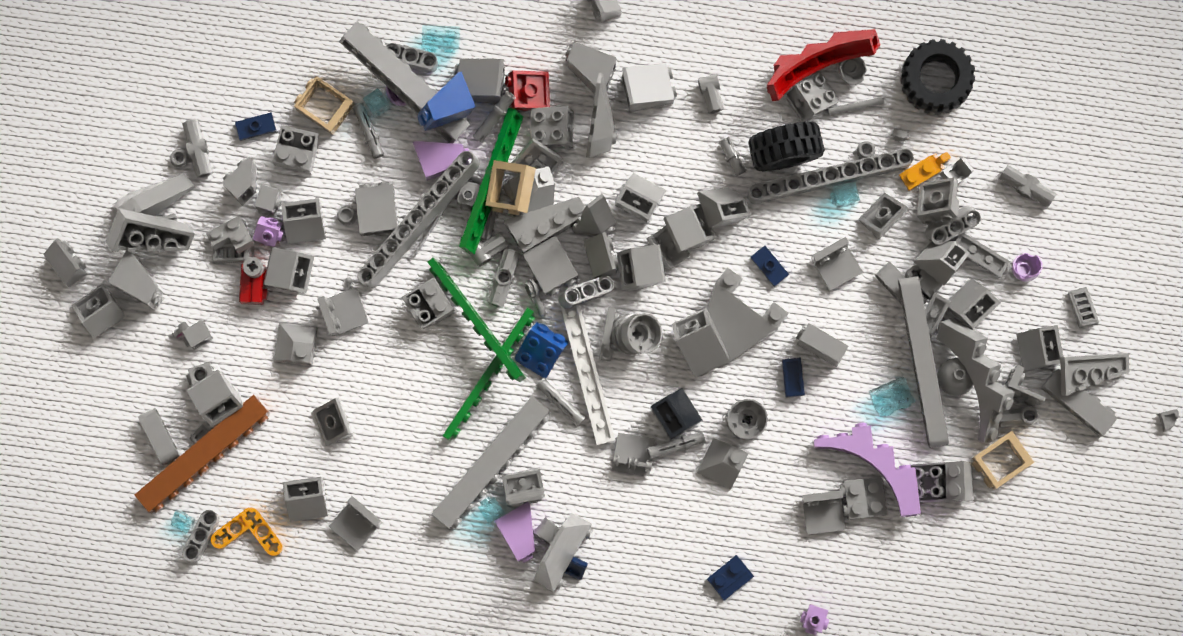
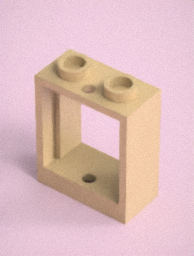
[294,76,355,135]
[485,160,536,216]
[971,431,1035,490]

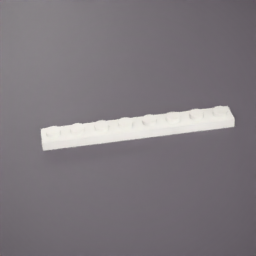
[560,295,616,446]

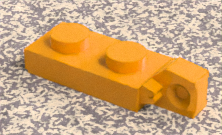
[899,152,951,191]

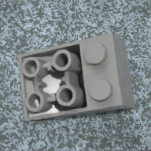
[909,461,973,503]

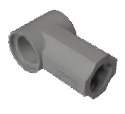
[698,74,724,114]
[470,232,509,267]
[1000,406,1039,428]

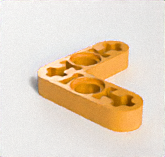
[211,507,283,556]

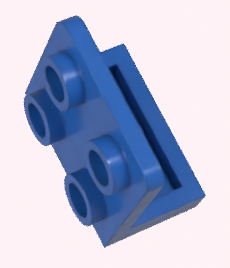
[515,322,569,378]

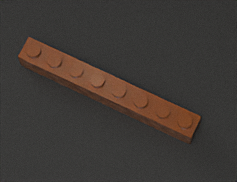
[134,394,271,514]

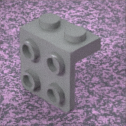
[502,467,545,507]

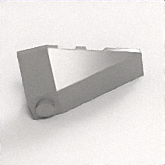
[586,73,617,158]
[112,173,195,216]
[572,194,616,236]

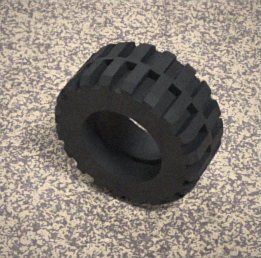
[900,39,975,115]
[748,121,825,172]

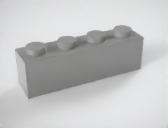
[1041,368,1118,438]

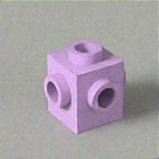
[253,216,284,247]
[800,604,829,635]

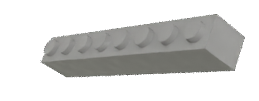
[339,21,470,143]
[432,396,550,530]

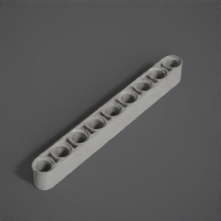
[747,149,914,204]
[357,151,480,288]
[898,276,949,448]

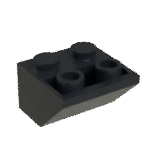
[650,388,703,441]

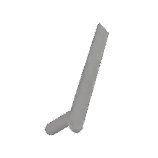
[414,173,483,256]

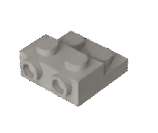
[917,177,959,225]
[840,477,887,520]

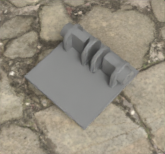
[612,432,656,477]

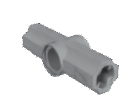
[182,119,213,178]
[999,164,1057,208]
[487,248,520,308]

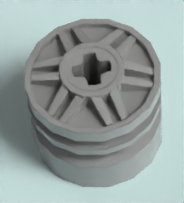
[611,313,663,355]
[726,399,768,440]

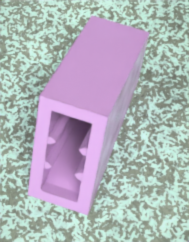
[413,141,472,181]
[495,502,535,563]

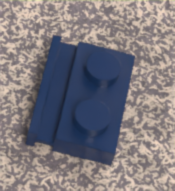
[707,555,754,601]

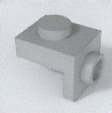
[939,156,974,185]

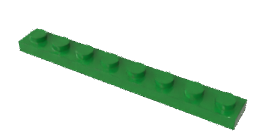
[459,108,524,255]
[427,257,526,383]
[443,307,535,441]

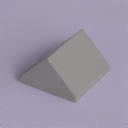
[858,192,908,240]
[313,397,354,446]

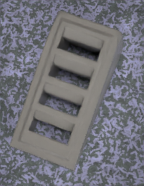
[212,243,254,264]
[1068,286,1099,328]

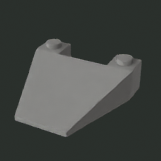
[707,267,789,365]
[533,513,593,592]

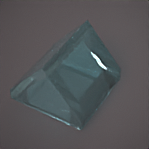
[171,510,196,534]

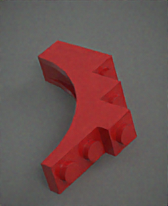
[767,29,880,101]

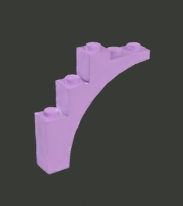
[814,423,921,518]

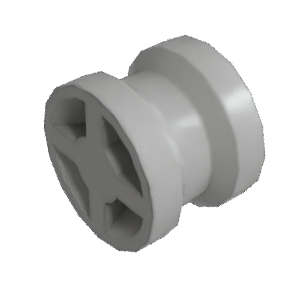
[243,257,264,278]

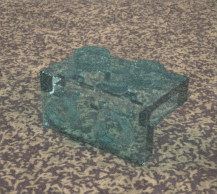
[421,25,460,53]
[868,376,915,417]

